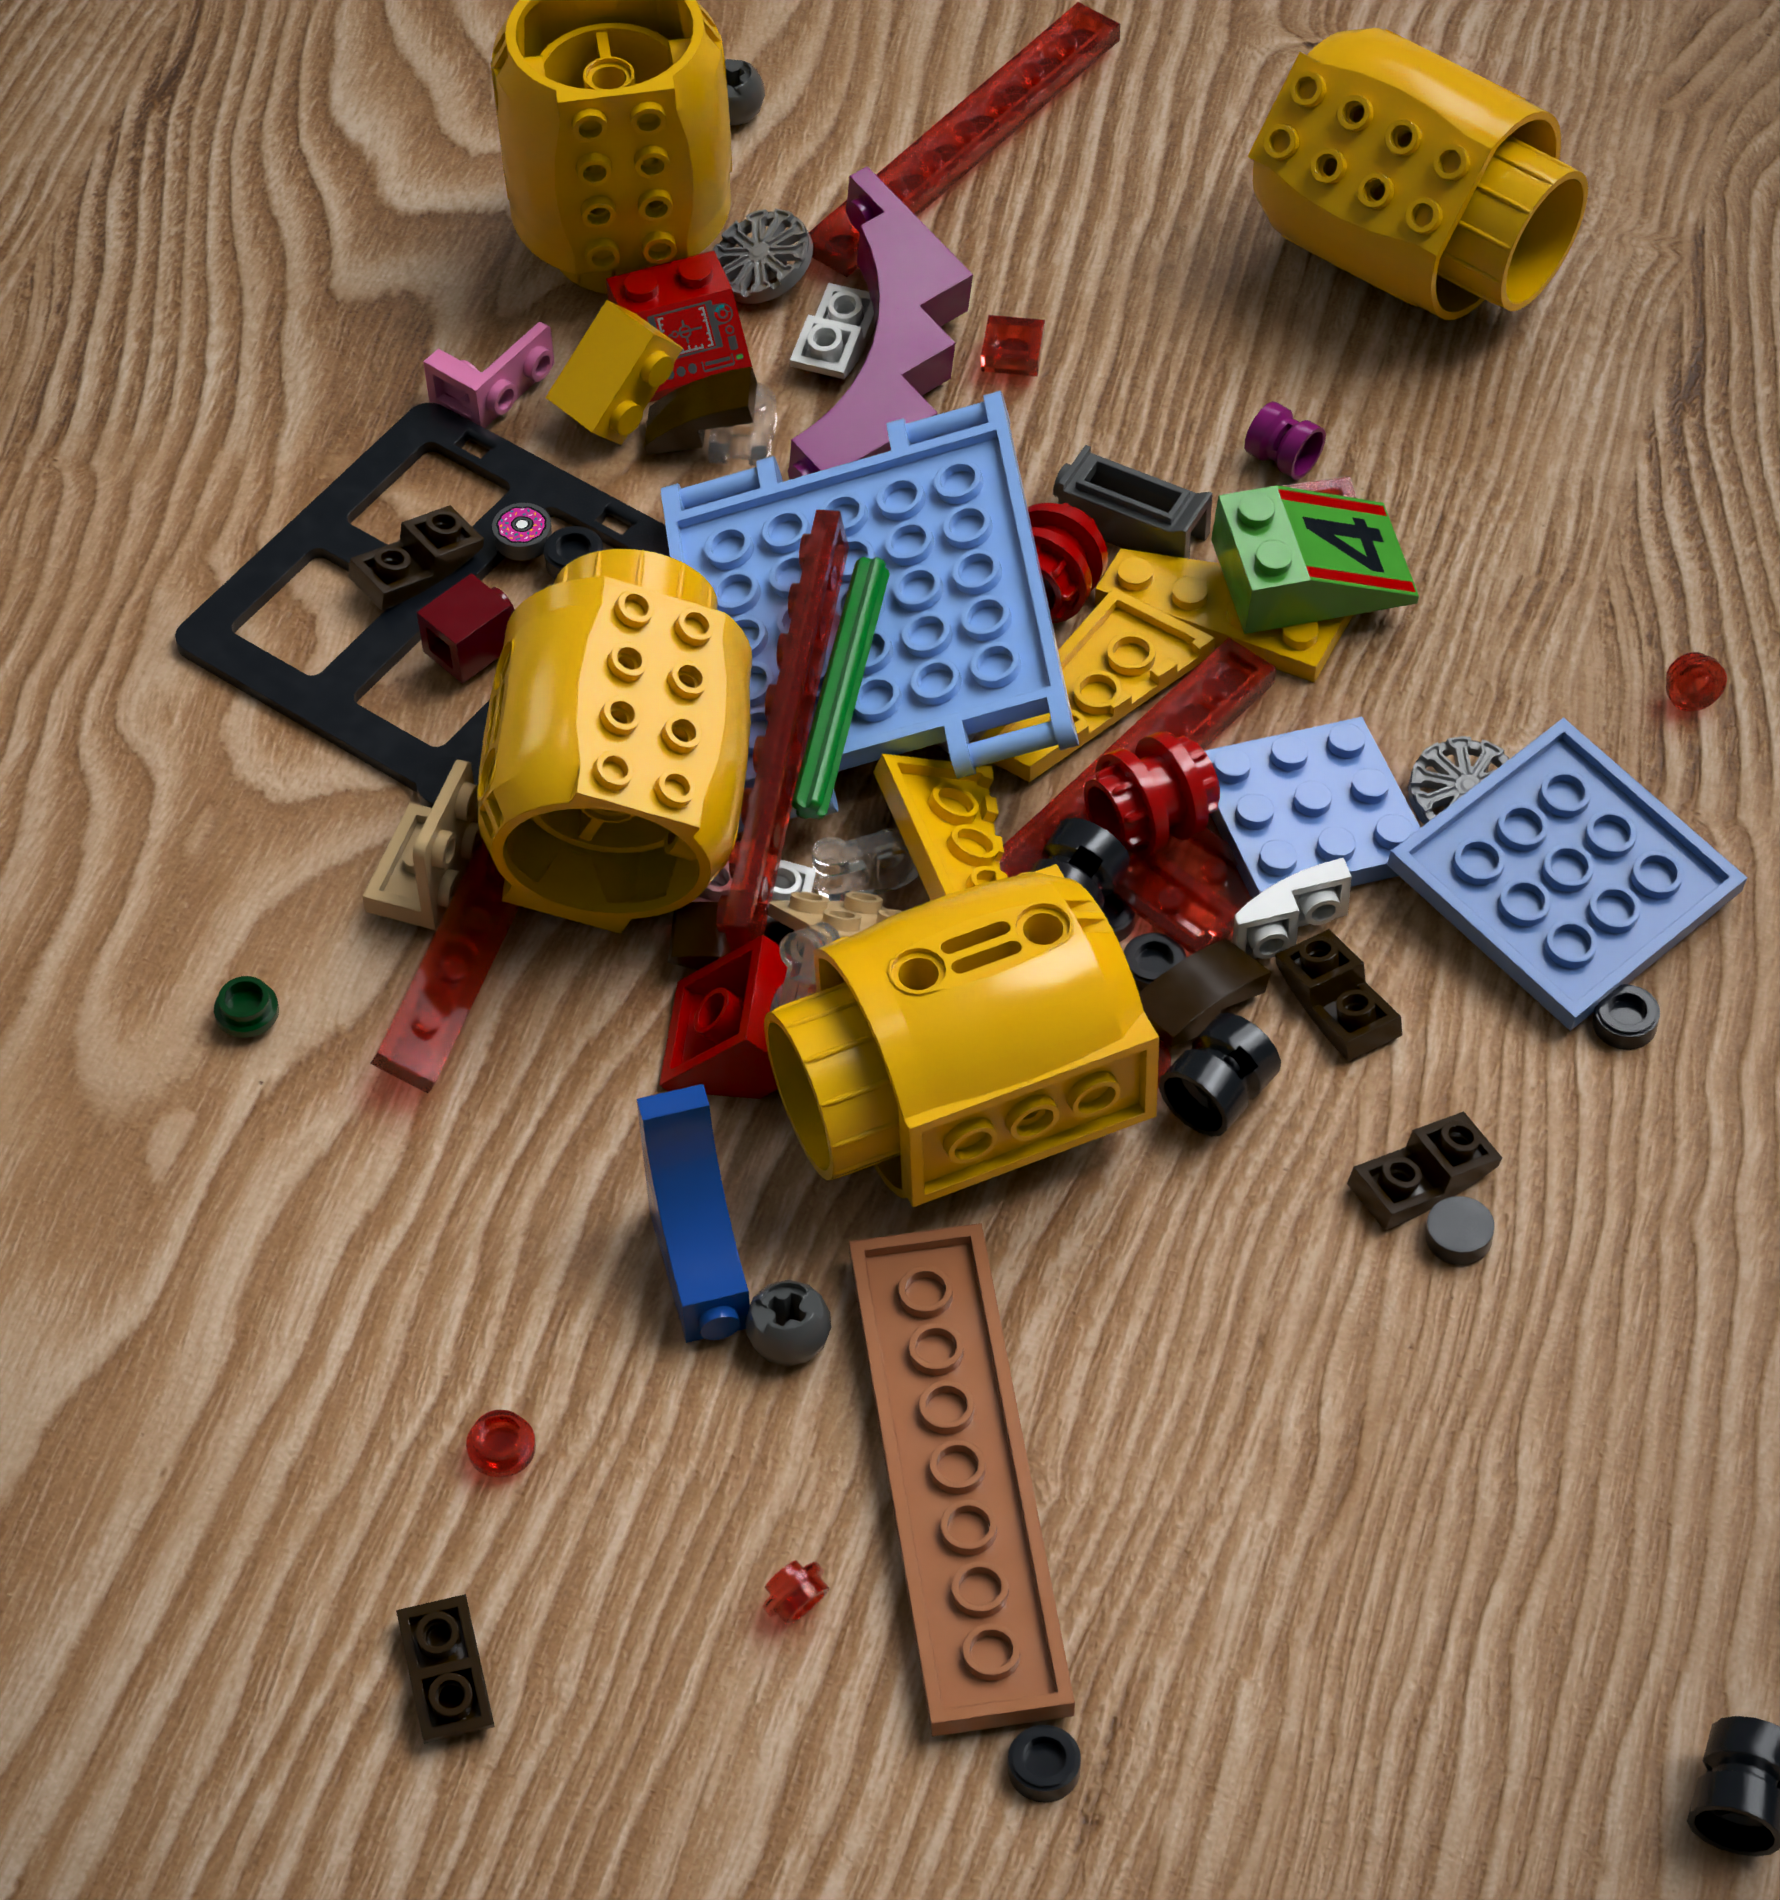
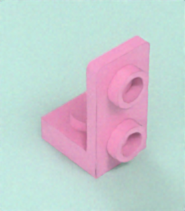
[423,322,554,428]

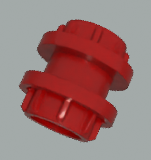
[1028,503,1108,623]
[1084,731,1220,857]

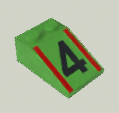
[1211,485,1419,634]

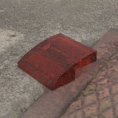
[1111,828,1253,954]

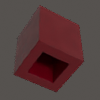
[416,573,515,684]

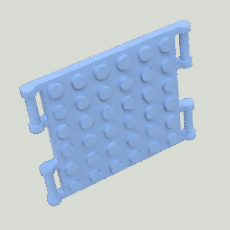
[661,390,1079,840]

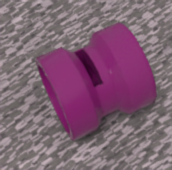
[1244,401,1326,480]

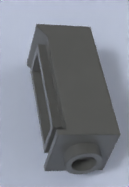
[1053,445,1212,559]

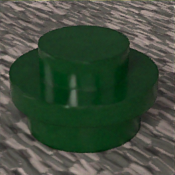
[214,976,279,1038]

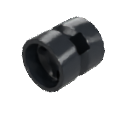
[1028,818,1131,910]
[1159,1013,1281,1137]
[1687,1716,1780,1856]

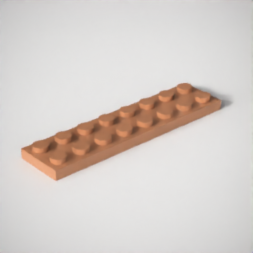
[849,1223,1075,1737]

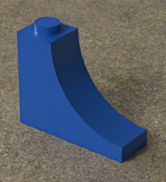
[637,1084,750,1343]

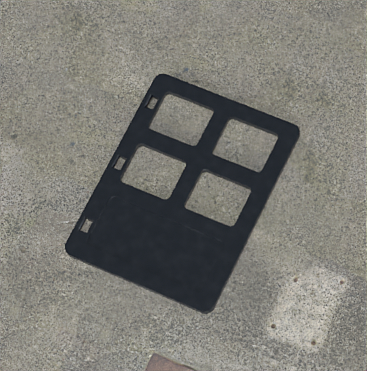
[175,403,670,793]

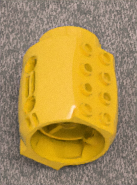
[490,0,732,294]
[1247,28,1588,320]
[477,549,752,934]
[764,864,1159,1207]

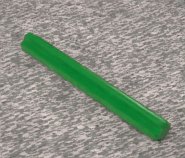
[791,557,890,820]

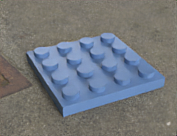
[1387,717,1747,1031]

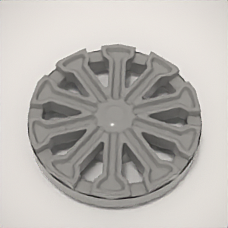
[713,208,813,304]
[1408,736,1509,825]

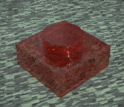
[981,315,1045,377]

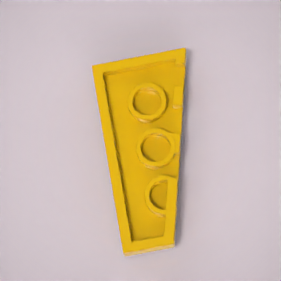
[1095,548,1353,683]
[979,587,1215,782]
[873,753,1008,901]

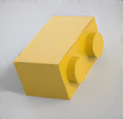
[545,300,683,445]

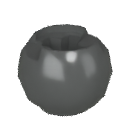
[725,59,765,126]
[745,1280,831,1366]

